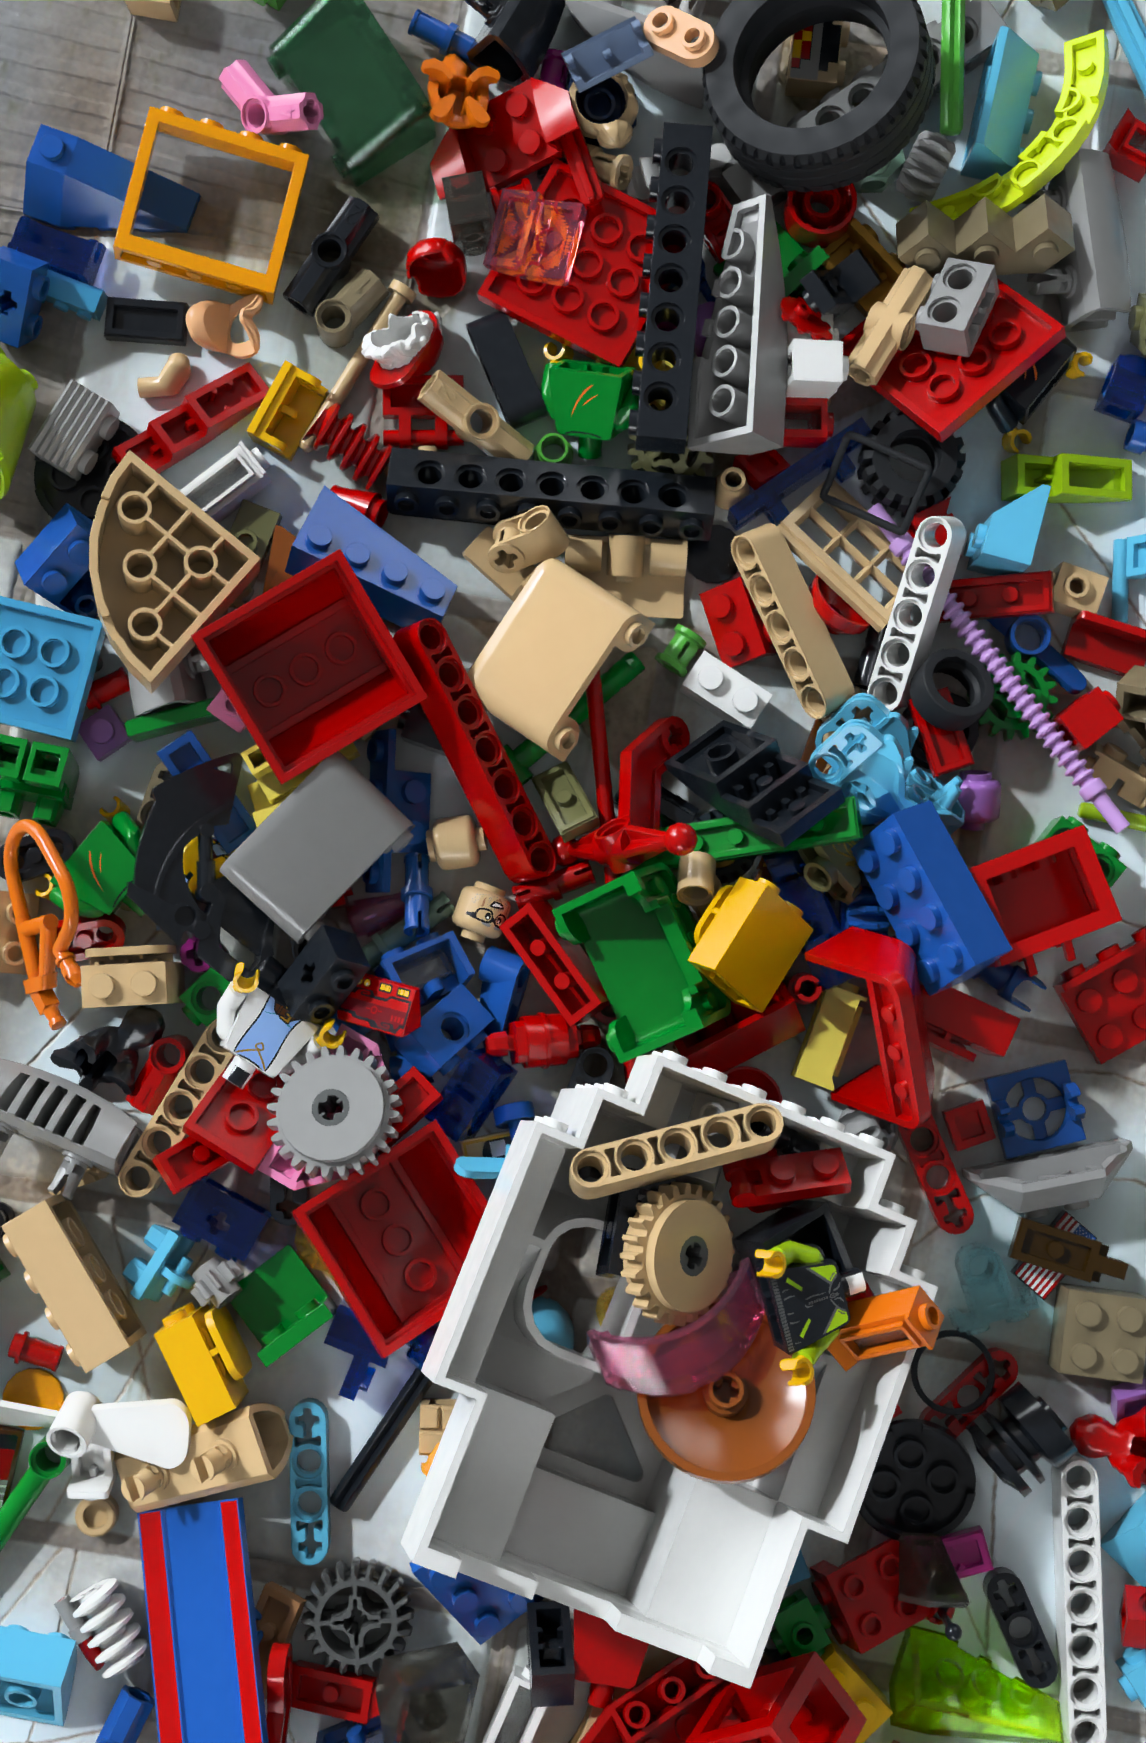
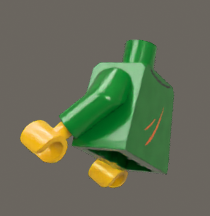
[540,342,666,459]
[35,796,145,918]

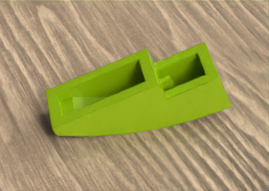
[1001,453,1132,503]

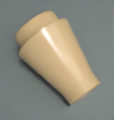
[715,467,750,510]

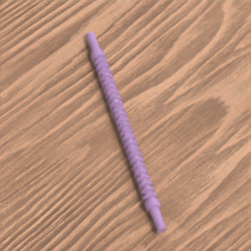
[867,503,1130,834]

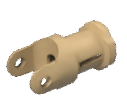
[562,143,634,191]

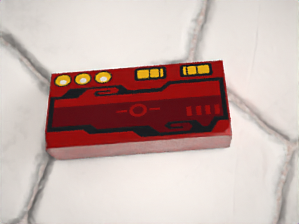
[337,973,421,1037]

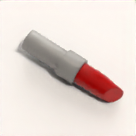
[54,1595,105,1671]

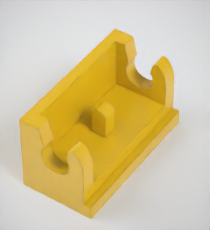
[246,360,329,462]

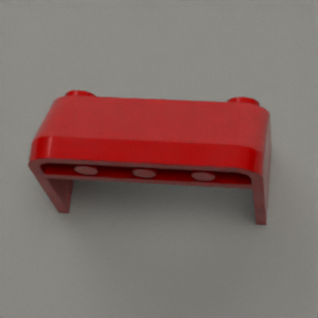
[804,926,935,1129]

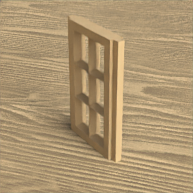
[777,480,905,633]

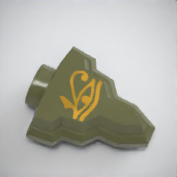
[797,824,877,904]

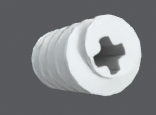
[69,1578,149,1679]

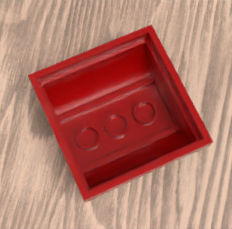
[191,549,428,785]
[291,1119,488,1358]

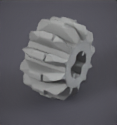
[896,130,956,203]

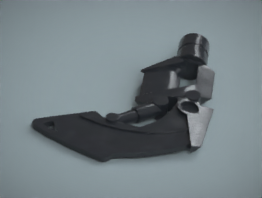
[127,752,288,1006]

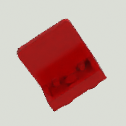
[810,1539,930,1654]

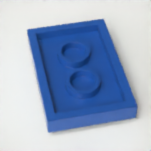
[409,1561,545,1645]

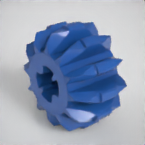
[839,886,890,936]

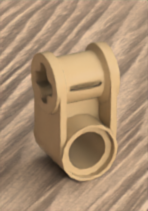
[488,505,570,574]

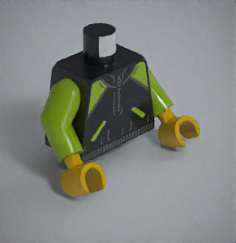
[753,1241,866,1386]

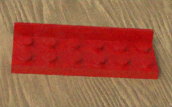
[1053,926,1146,1064]

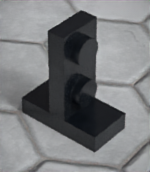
[796,249,884,322]
[578,1166,676,1279]

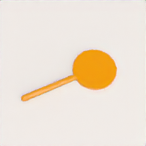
[2,1368,64,1430]

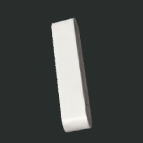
[867,516,966,711]

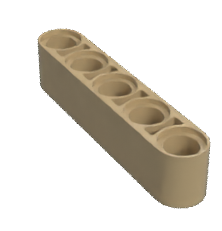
[731,523,855,719]
[118,1019,234,1198]
[568,1103,784,1200]

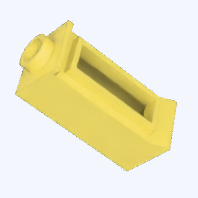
[791,979,868,1091]

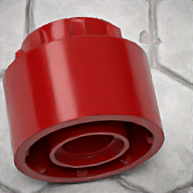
[783,183,857,248]

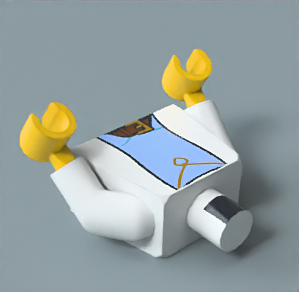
[216,962,347,1090]

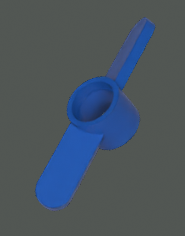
[986,615,1087,695]

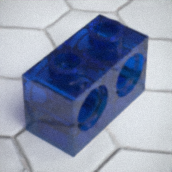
[424,1048,518,1142]

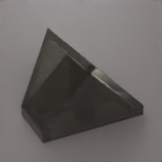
[898,1532,972,1608]

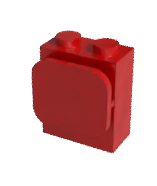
[919,980,1021,1063]

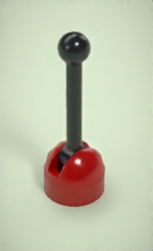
[923,1587,962,1641]

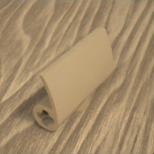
[565,534,688,619]

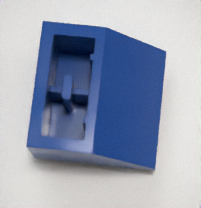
[15,503,98,619]

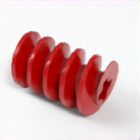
[302,403,393,491]

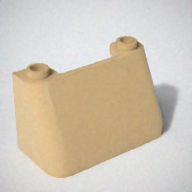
[467,558,655,762]

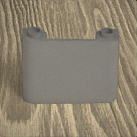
[219,751,415,944]

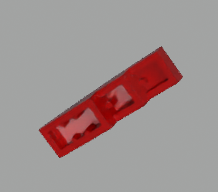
[111,362,269,474]

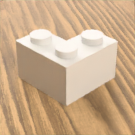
[786,313,849,400]

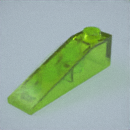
[888,1625,1064,1743]

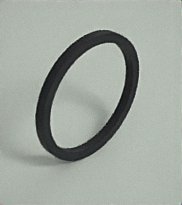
[911,1330,995,1415]

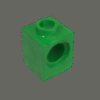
[179,967,230,1027]

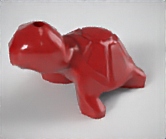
[1069,1406,1146,1488]

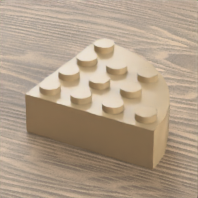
[89,450,261,694]

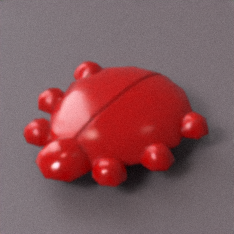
[780,296,833,341]

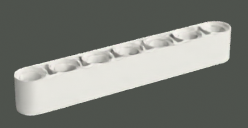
[1051,1453,1107,1743]

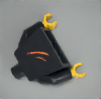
[986,337,1093,453]

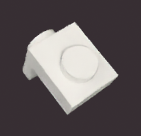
[67,1443,118,1501]

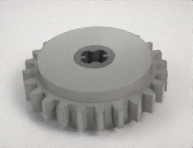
[267,1045,403,1181]

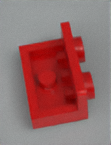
[699,577,777,669]

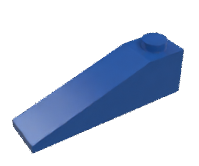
[23,124,201,233]

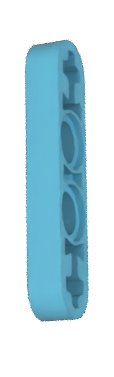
[289,1398,331,1566]

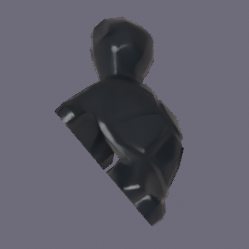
[50,1006,166,1095]

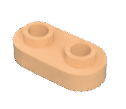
[643,6,719,68]

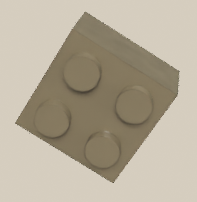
[1048,1283,1146,1384]

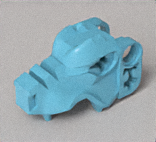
[809,693,965,835]

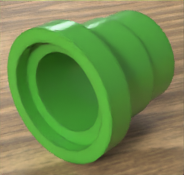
[533,433,573,464]

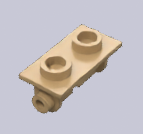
[1085,742,1146,809]

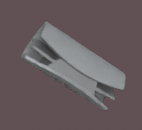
[1017,148,1131,333]
[0,1059,143,1201]

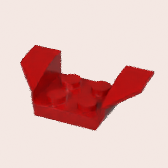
[430,77,580,200]

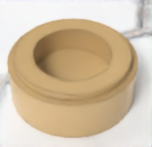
[75,1495,119,1537]

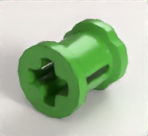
[655,624,707,678]

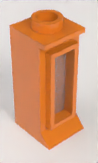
[827,1285,945,1372]

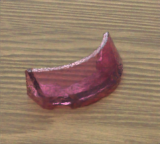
[586,1257,765,1397]

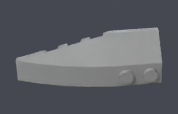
[687,194,788,455]

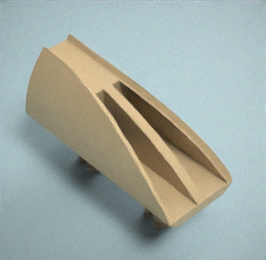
[114,1403,294,1513]

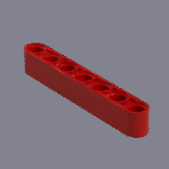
[393,618,557,884]

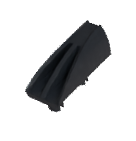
[464,0,566,87]

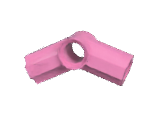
[219,60,324,135]

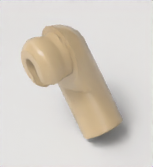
[137,353,191,398]

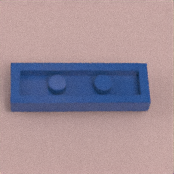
[156,730,257,854]

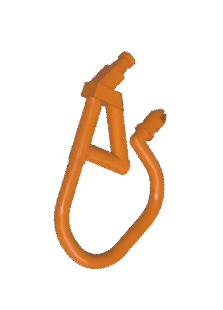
[3,819,81,1030]

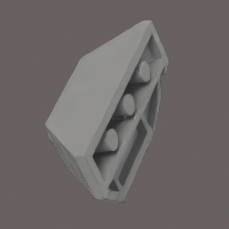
[961,1138,1133,1218]

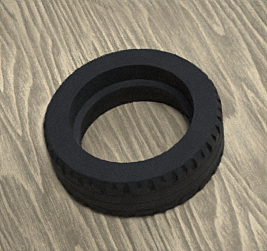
[702,0,936,192]

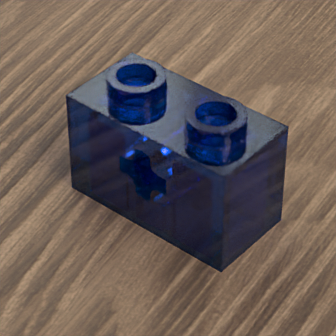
[172,1176,272,1263]

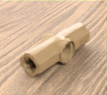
[848,265,933,387]
[417,370,535,460]

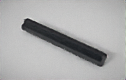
[330,1364,433,1512]

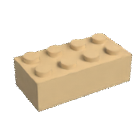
[1,1193,147,1373]

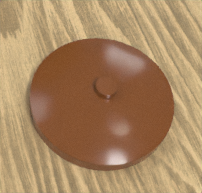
[637,1301,816,1484]

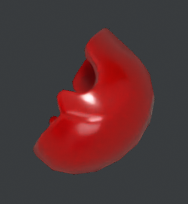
[406,237,467,298]

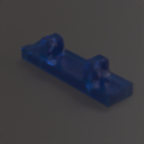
[727,417,871,531]
[762,850,857,992]

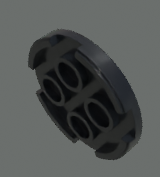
[34,420,138,521]
[859,1418,976,1542]

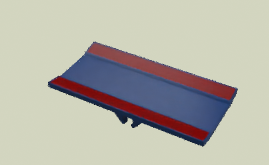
[137,1497,269,1743]

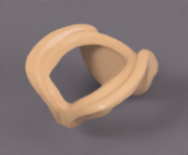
[186,294,263,359]

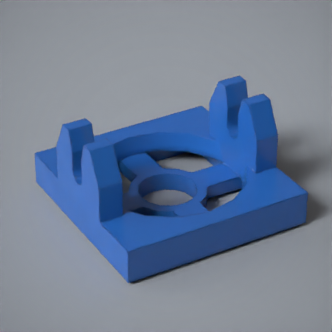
[984,1059,1086,1159]

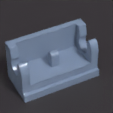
[561,16,654,93]

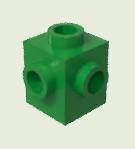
[770,1588,832,1658]

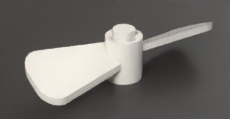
[0,1391,192,1469]

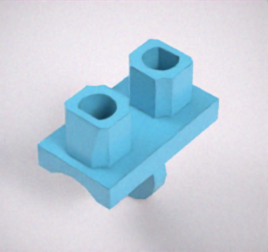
[122,1224,197,1302]

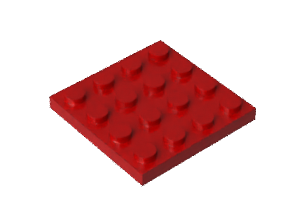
[477,158,683,368]
[840,278,1066,443]

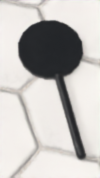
[687,451,738,584]

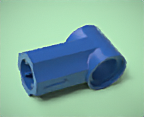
[95,1685,155,1743]

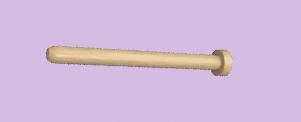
[299,279,417,453]

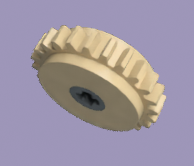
[620,1182,735,1327]

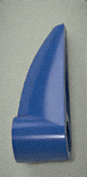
[479,946,531,1069]

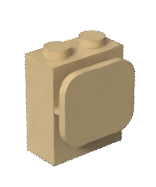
[80,945,186,1008]

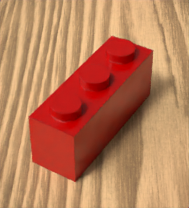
[499,900,610,1027]

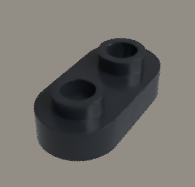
[0,829,77,882]

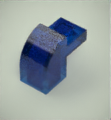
[324,1299,391,1401]

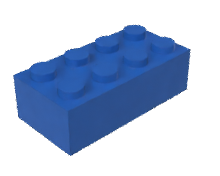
[851,800,1013,996]

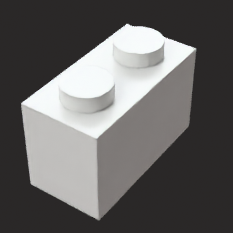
[679,650,773,729]

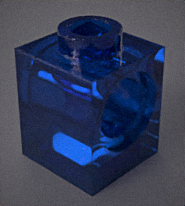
[1094,354,1146,424]

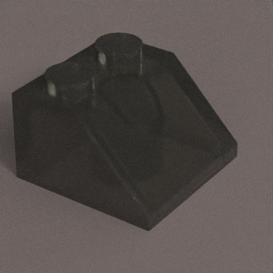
[376,1642,480,1743]

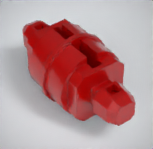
[485,1012,601,1069]

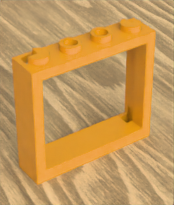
[113,106,309,305]

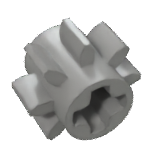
[191,1256,244,1309]

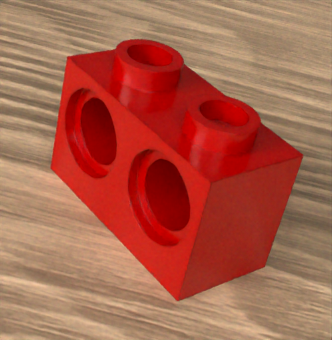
[1049,686,1124,752]

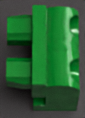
[0,734,79,827]

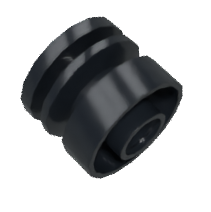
[965,1381,1079,1498]

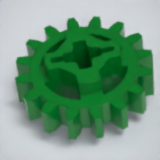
[966,652,1058,742]

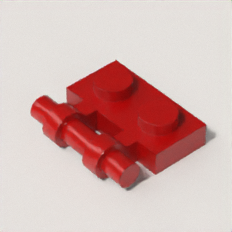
[383,375,464,450]

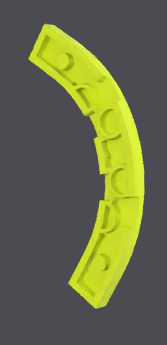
[909,29,1109,220]

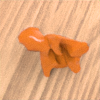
[421,53,500,130]

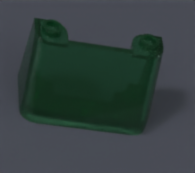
[266,0,436,187]

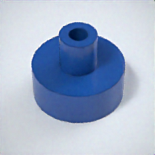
[493,1101,535,1141]

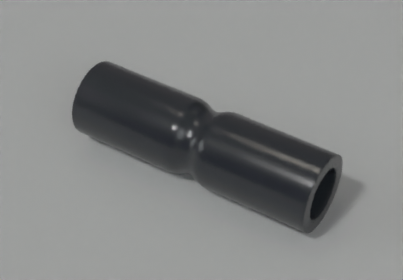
[853,625,887,690]
[750,1121,820,1155]

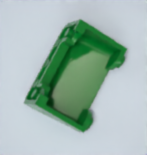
[552,862,731,1064]

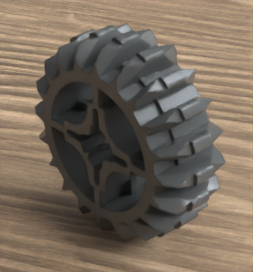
[301,1557,415,1676]

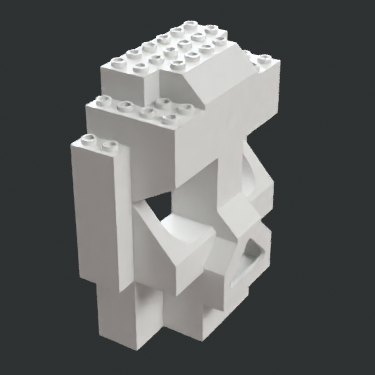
[401,1050,938,1689]

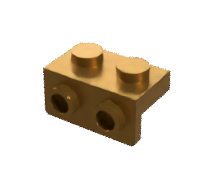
[824,217,906,318]

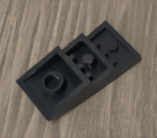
[664,720,845,848]

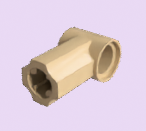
[677,851,723,919]

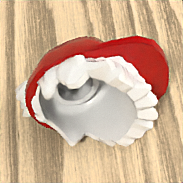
[361,310,444,389]

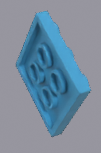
[0,596,106,743]

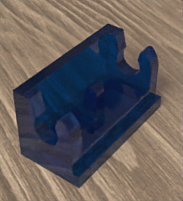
[7,216,106,286]

